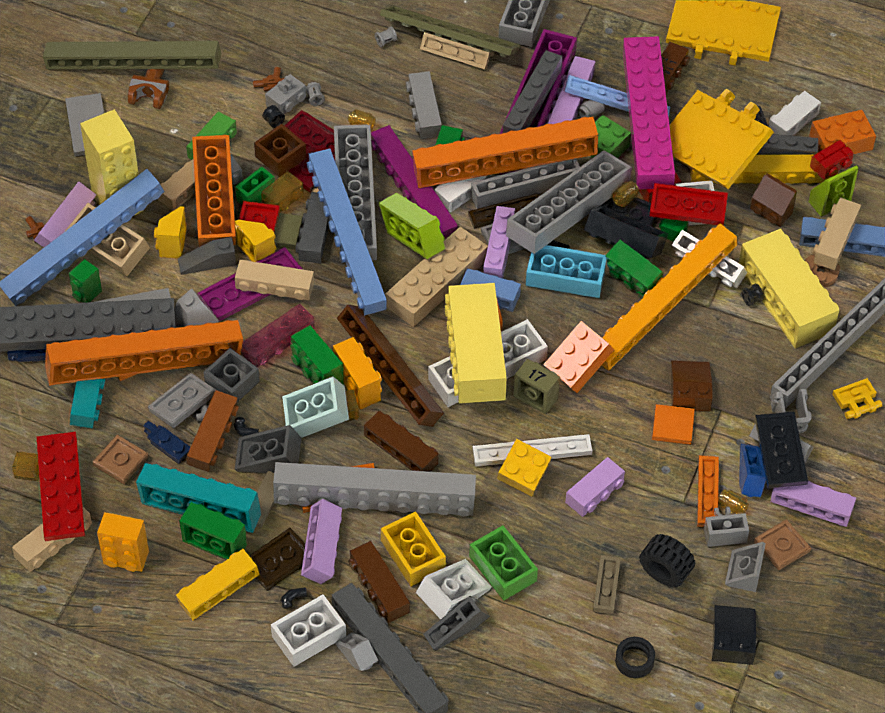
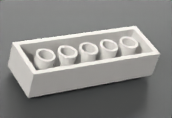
[428,319,548,407]

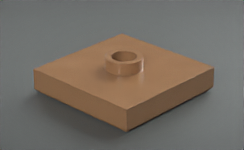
[93,435,149,484]
[754,519,811,571]

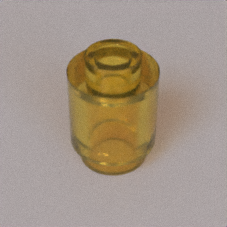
[348,109,376,131]
[612,181,639,207]
[718,489,749,514]

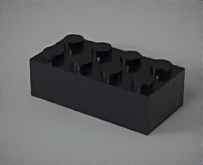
[584,206,669,259]

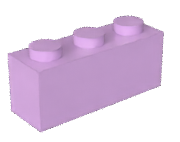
[565,457,625,517]

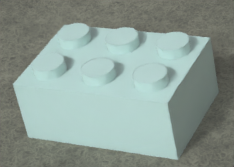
[282,377,349,438]

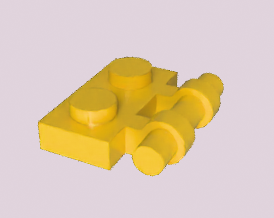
[832,378,882,419]

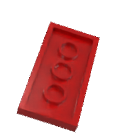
[649,183,728,226]

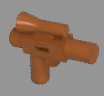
[253,67,285,91]
[25,216,45,243]

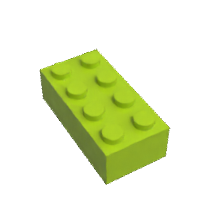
[379,193,445,259]

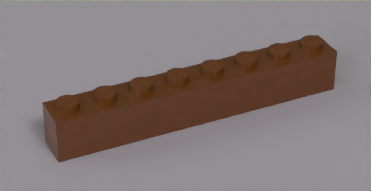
[337,305,444,427]

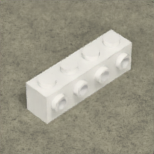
[672,230,747,288]

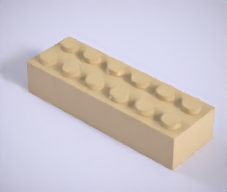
[385,227,488,327]

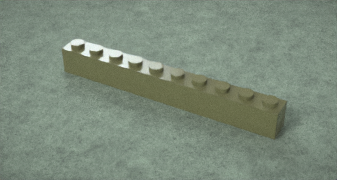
[43,41,222,70]

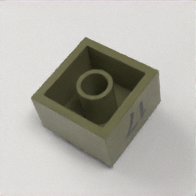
[513,359,560,414]

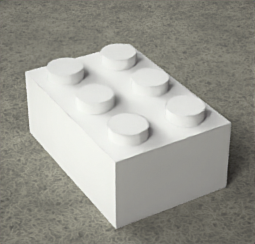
[271,595,346,667]

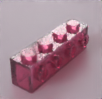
[241,304,315,367]

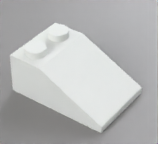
[416,559,492,619]

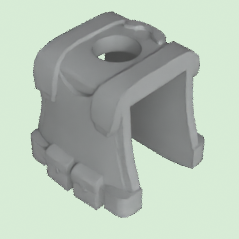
[771,389,811,433]

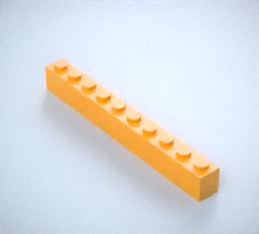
[602,224,737,371]

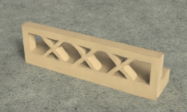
[420,31,495,69]

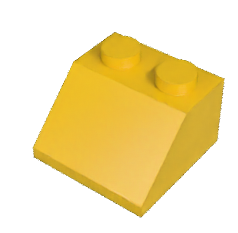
[154,206,187,259]
[235,220,276,262]

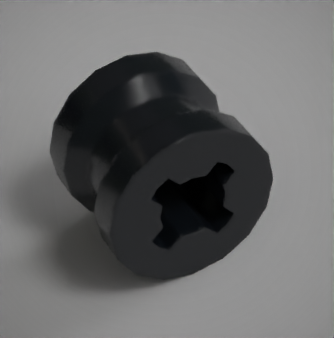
[262,105,285,128]
[741,283,764,306]

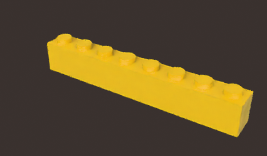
[690,155,839,184]

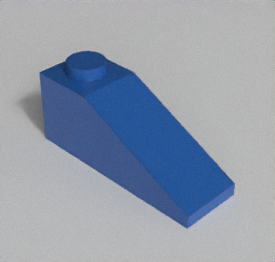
[739,444,766,497]

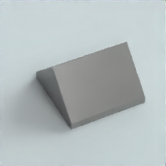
[725,542,766,592]

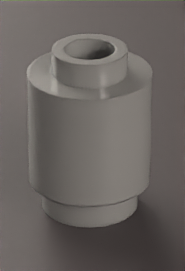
[578,100,605,118]

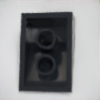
[711,605,756,665]

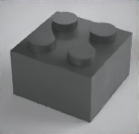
[204,348,260,402]

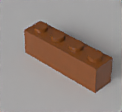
[186,390,240,472]

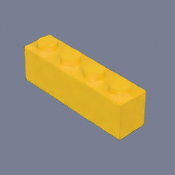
[176,549,260,621]

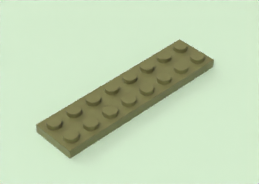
[380,5,521,57]

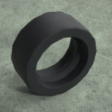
[615,636,655,678]

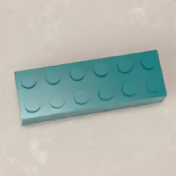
[136,463,261,533]

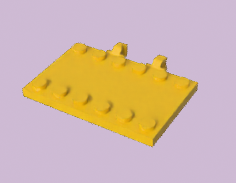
[666,0,781,66]
[669,89,774,189]

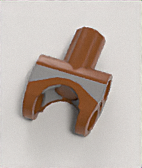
[128,69,170,109]

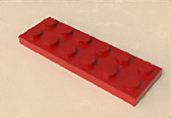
[36,431,85,541]

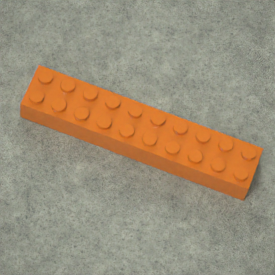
[412,117,598,188]
[45,320,243,386]

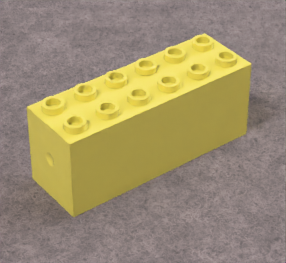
[80,109,144,215]
[739,229,839,349]
[445,283,507,403]

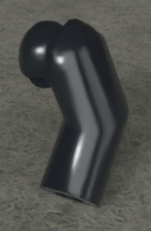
[234,417,259,437]
[280,587,307,609]

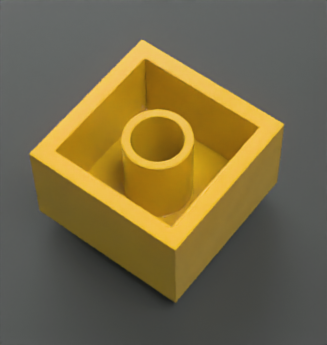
[497,439,552,497]

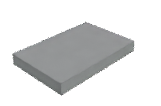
[148,373,216,428]

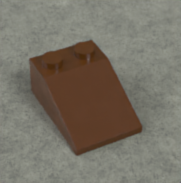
[671,360,713,412]

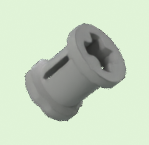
[375,26,397,47]
[306,82,325,106]

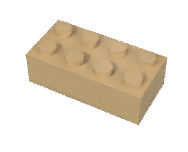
[65,203,150,276]

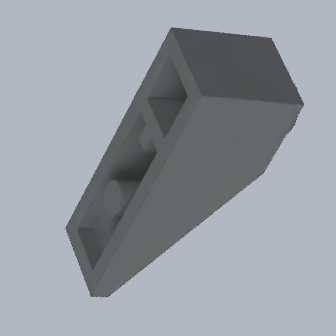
[178,237,236,275]
[423,596,490,650]

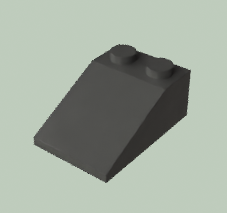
[235,425,301,473]

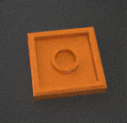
[652,404,695,445]

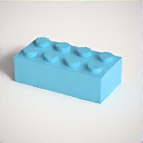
[526,245,607,298]

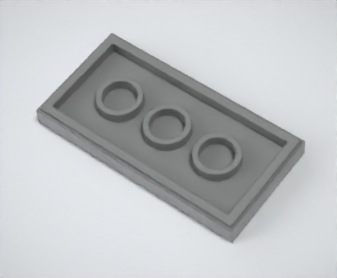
[65,93,104,156]

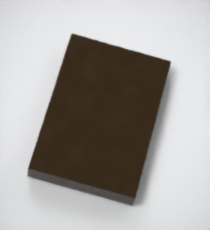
[249,528,305,591]

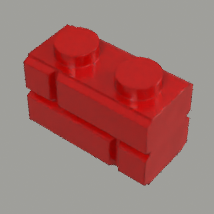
[810,140,854,180]

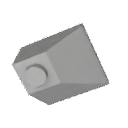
[175,289,220,328]

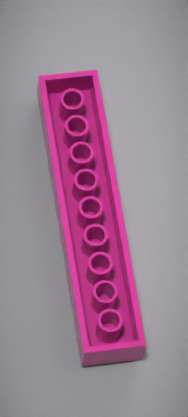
[623,36,675,189]

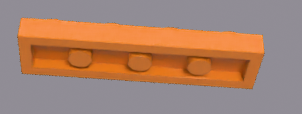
[697,455,719,527]

